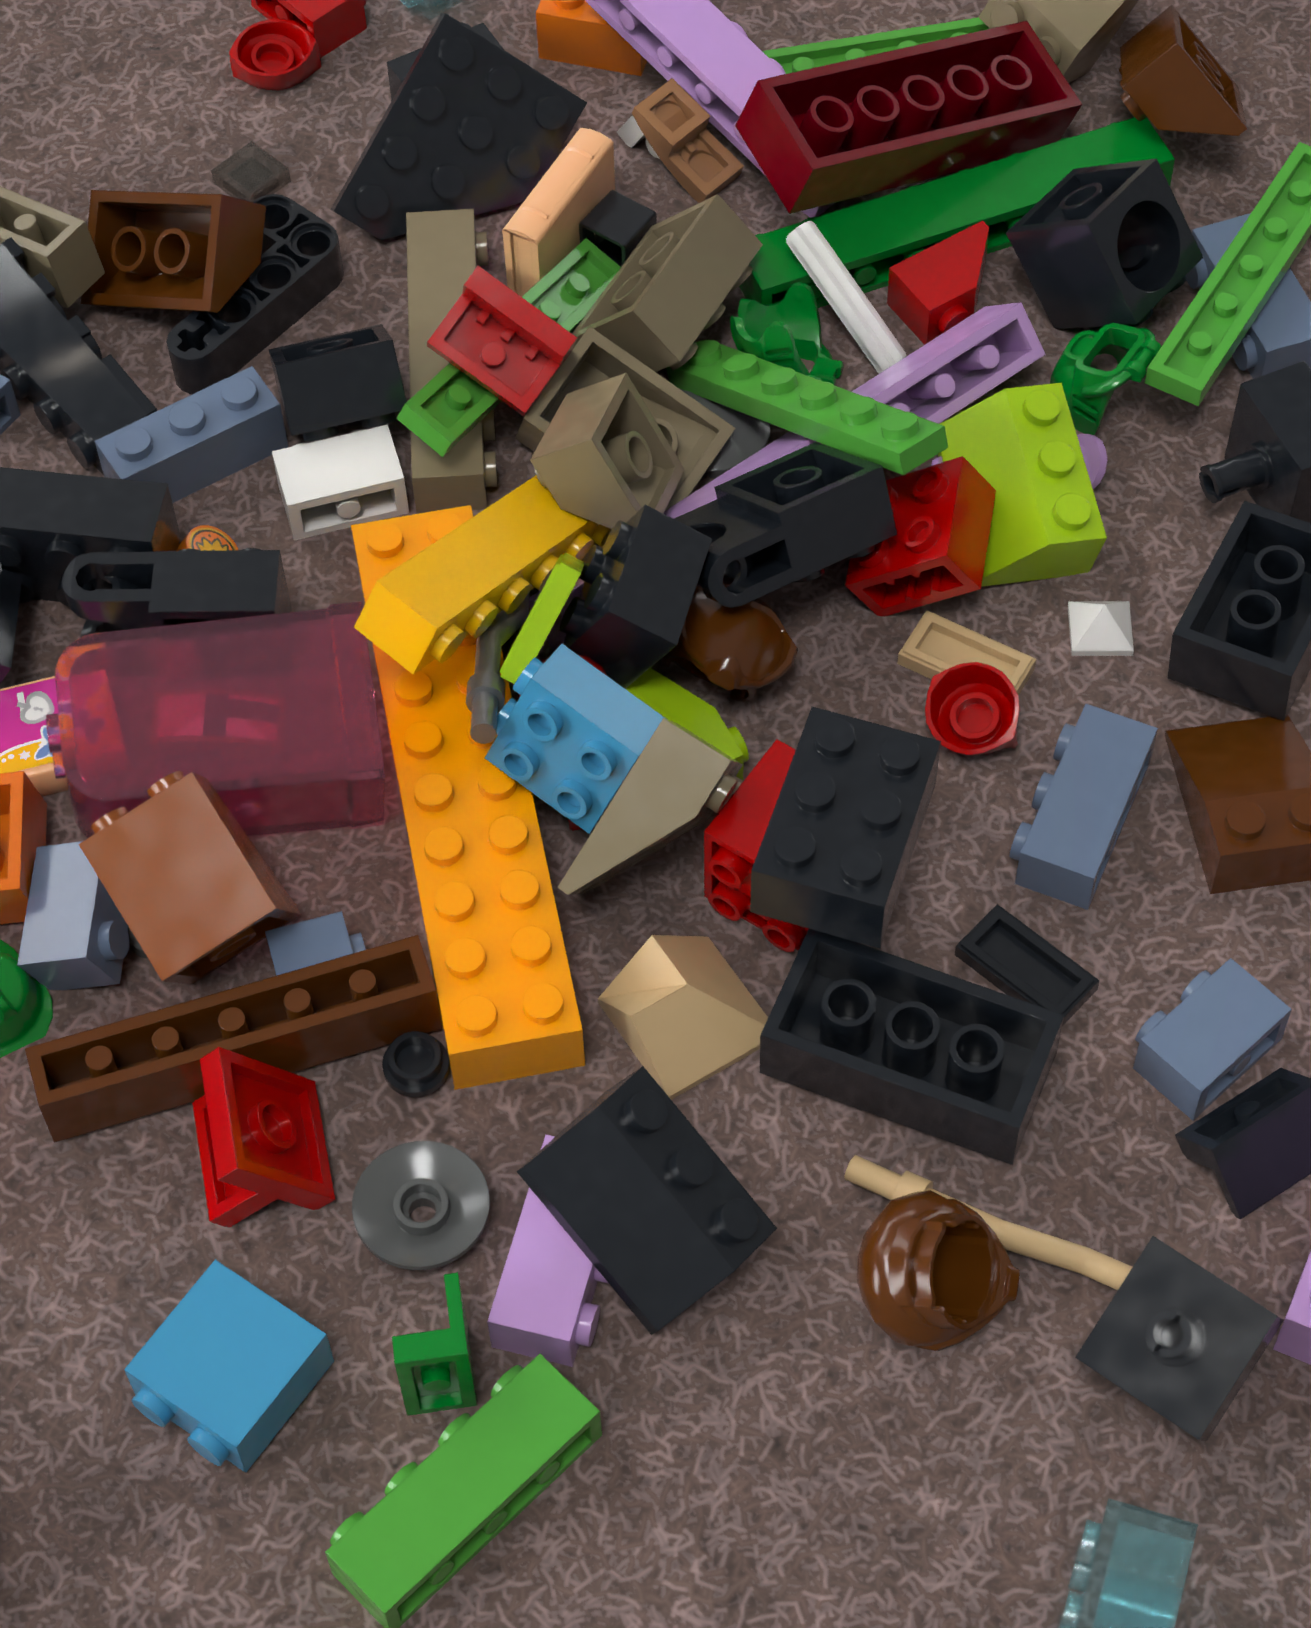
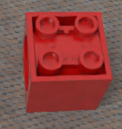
[704,739,809,952]

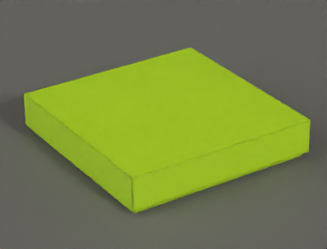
[499,552,584,684]

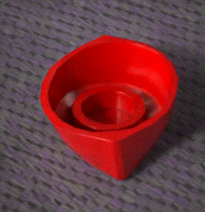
[229,19,321,91]
[925,662,1020,756]

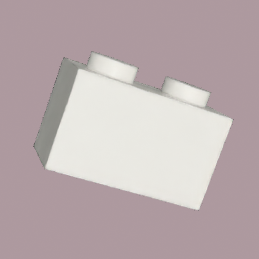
[272,424,409,540]

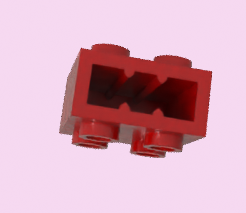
[845,456,996,617]

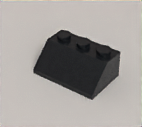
[517,1066,777,1335]

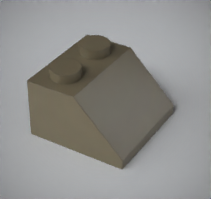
[530,373,685,529]

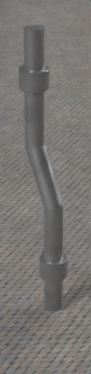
[466,591,530,744]

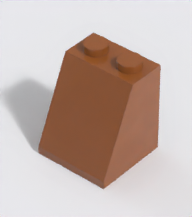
[78,771,302,985]

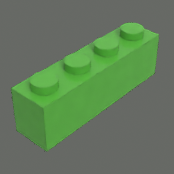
[325,1354,602,1628]

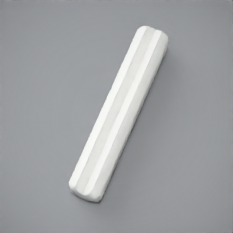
[786,221,906,374]

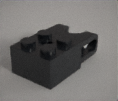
[674,442,897,608]
[62,548,294,682]

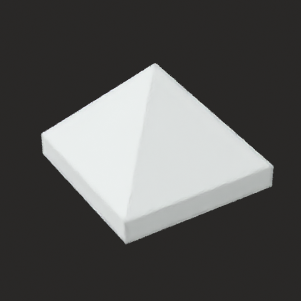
[1068,601,1134,656]

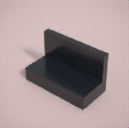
[1175,1068,1311,1219]

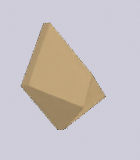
[598,935,768,1100]

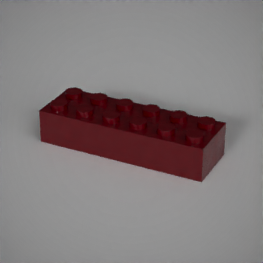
[735,21,1083,214]

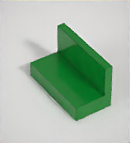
[392,1273,477,1416]

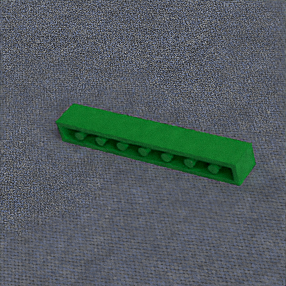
[739,117,1175,308]

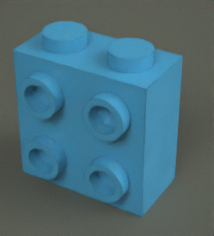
[485,643,668,834]
[124,1259,334,1473]

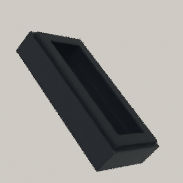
[955,904,1100,1026]

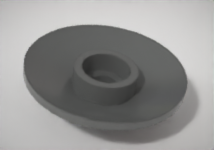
[352,1141,490,1270]

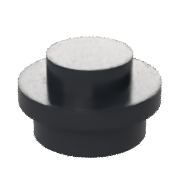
[382,1031,450,1097]

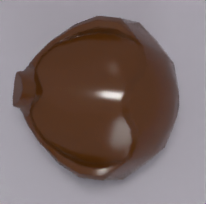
[661,583,798,702]
[857,1190,1020,1351]

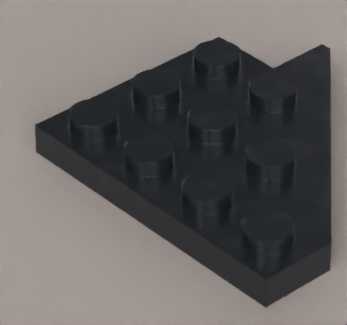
[330,13,587,240]

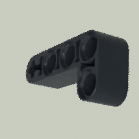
[166,194,344,394]

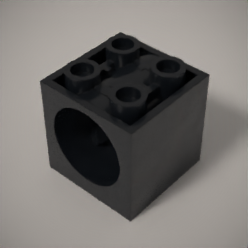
[1006,159,1203,331]

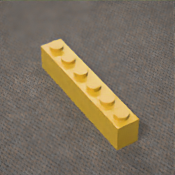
[354,475,612,675]

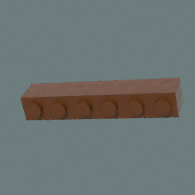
[25,935,443,1143]

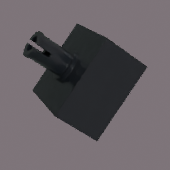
[1199,361,1311,523]
[1075,1236,1284,1441]

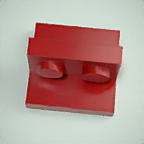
[427,266,577,416]
[192,1047,335,1227]

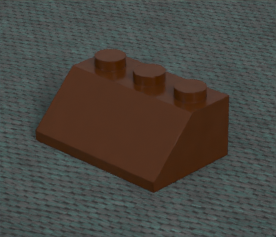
[1119,5,1247,136]
[80,190,266,313]

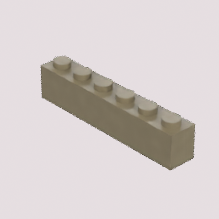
[406,209,498,513]

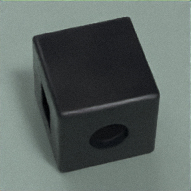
[579,190,657,267]

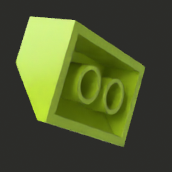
[938,383,1107,587]

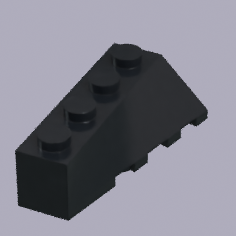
[0,237,157,475]

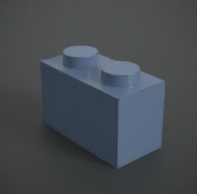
[17,841,129,990]
[1133,958,1292,1120]

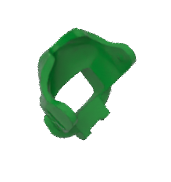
[730,282,844,386]
[1050,323,1162,435]

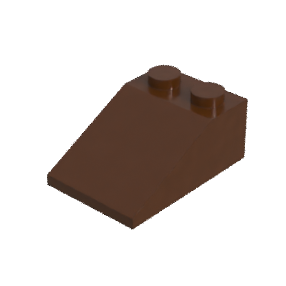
[1165,715,1311,894]

